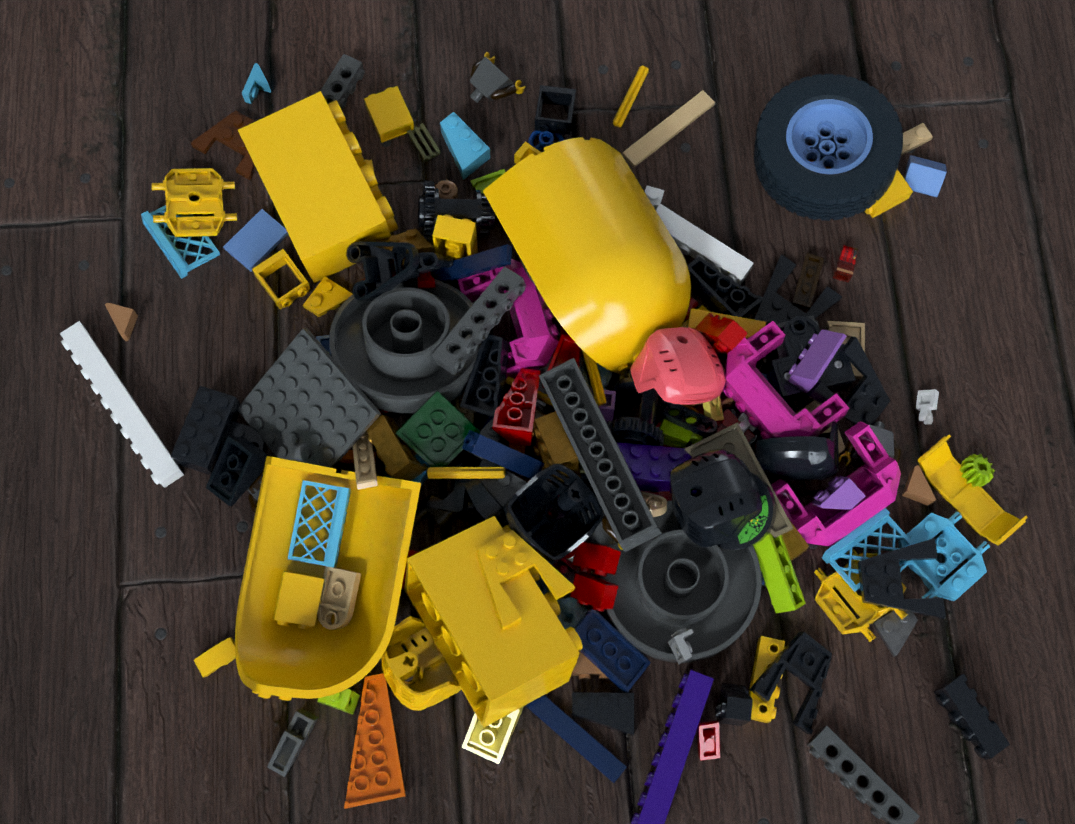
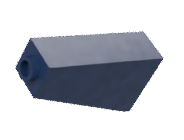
[462,430,545,479]

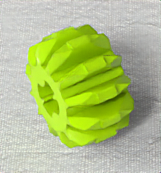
[959,454,995,487]

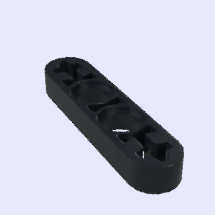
[657,396,717,438]

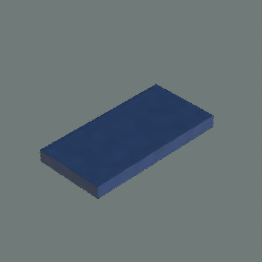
[574,608,651,693]

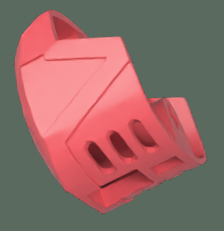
[630,327,726,405]

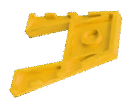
[477,530,575,630]

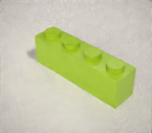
[753,533,806,614]

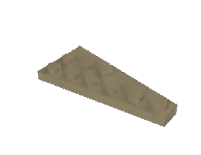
[684,422,793,538]

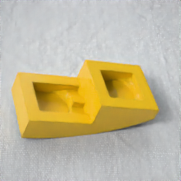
[194,637,236,677]

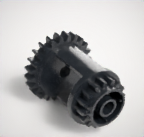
[418,181,495,242]
[608,369,665,446]

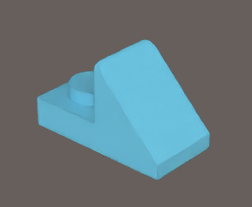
[242,63,271,104]

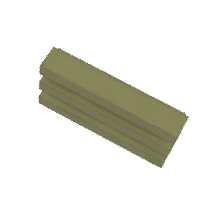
[407,123,441,162]

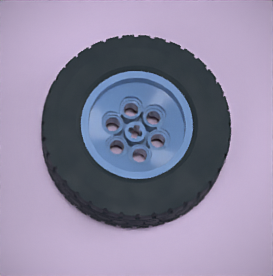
[754,74,903,221]

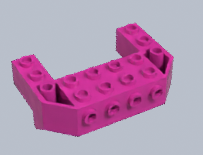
[458,259,559,379]
[723,321,849,439]
[771,421,901,547]

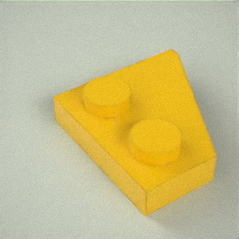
[303,276,353,317]

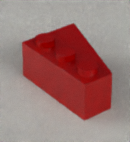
[694,313,748,356]

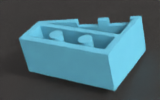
[440,112,490,180]

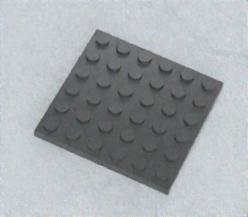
[238,328,381,468]

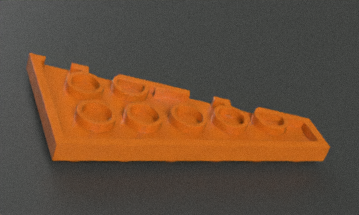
[344,673,406,809]

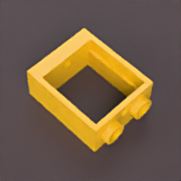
[252,249,311,309]

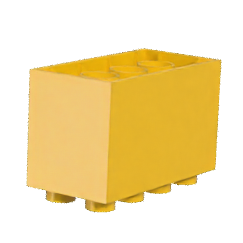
[238,91,399,283]
[404,516,583,728]

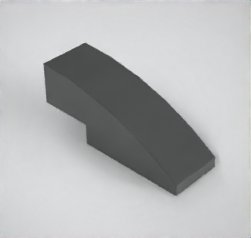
[267,708,319,777]

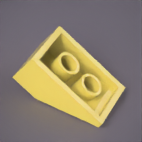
[462,706,524,764]

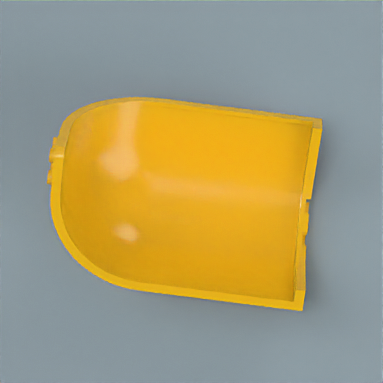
[483,137,691,375]
[235,456,421,701]

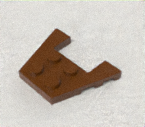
[190,110,256,180]

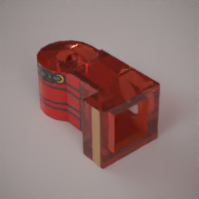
[833,245,858,283]

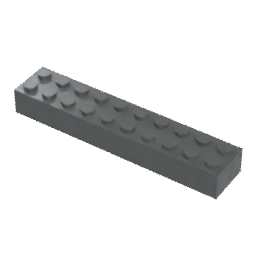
[539,358,662,552]

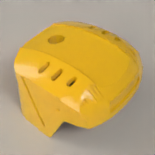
[381,616,462,711]

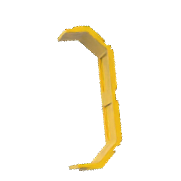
[918,435,1028,545]

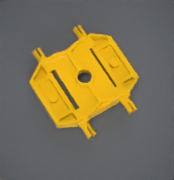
[152,168,237,237]
[814,549,908,642]

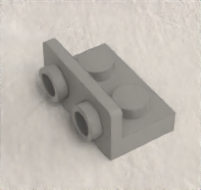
[668,628,694,664]

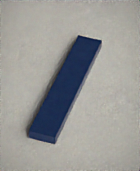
[431,244,512,283]
[525,695,627,783]

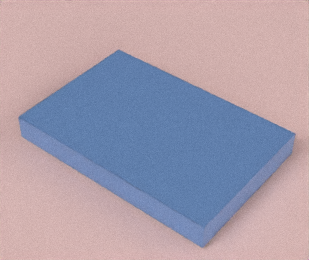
[223,209,288,272]

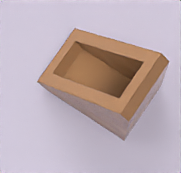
[105,303,138,342]
[902,465,936,506]

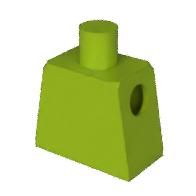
[659,410,703,448]
[317,689,361,715]

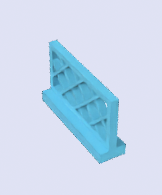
[141,205,220,279]
[288,480,351,568]
[822,508,914,592]

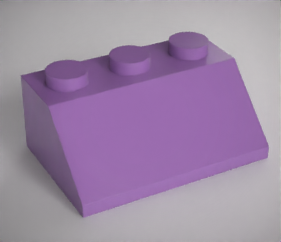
[788,329,847,393]

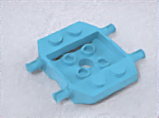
[898,512,990,601]

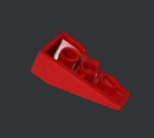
[492,368,541,446]

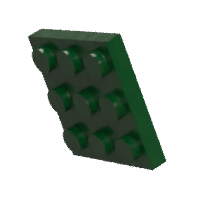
[396,390,480,467]

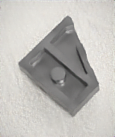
[872,611,918,657]

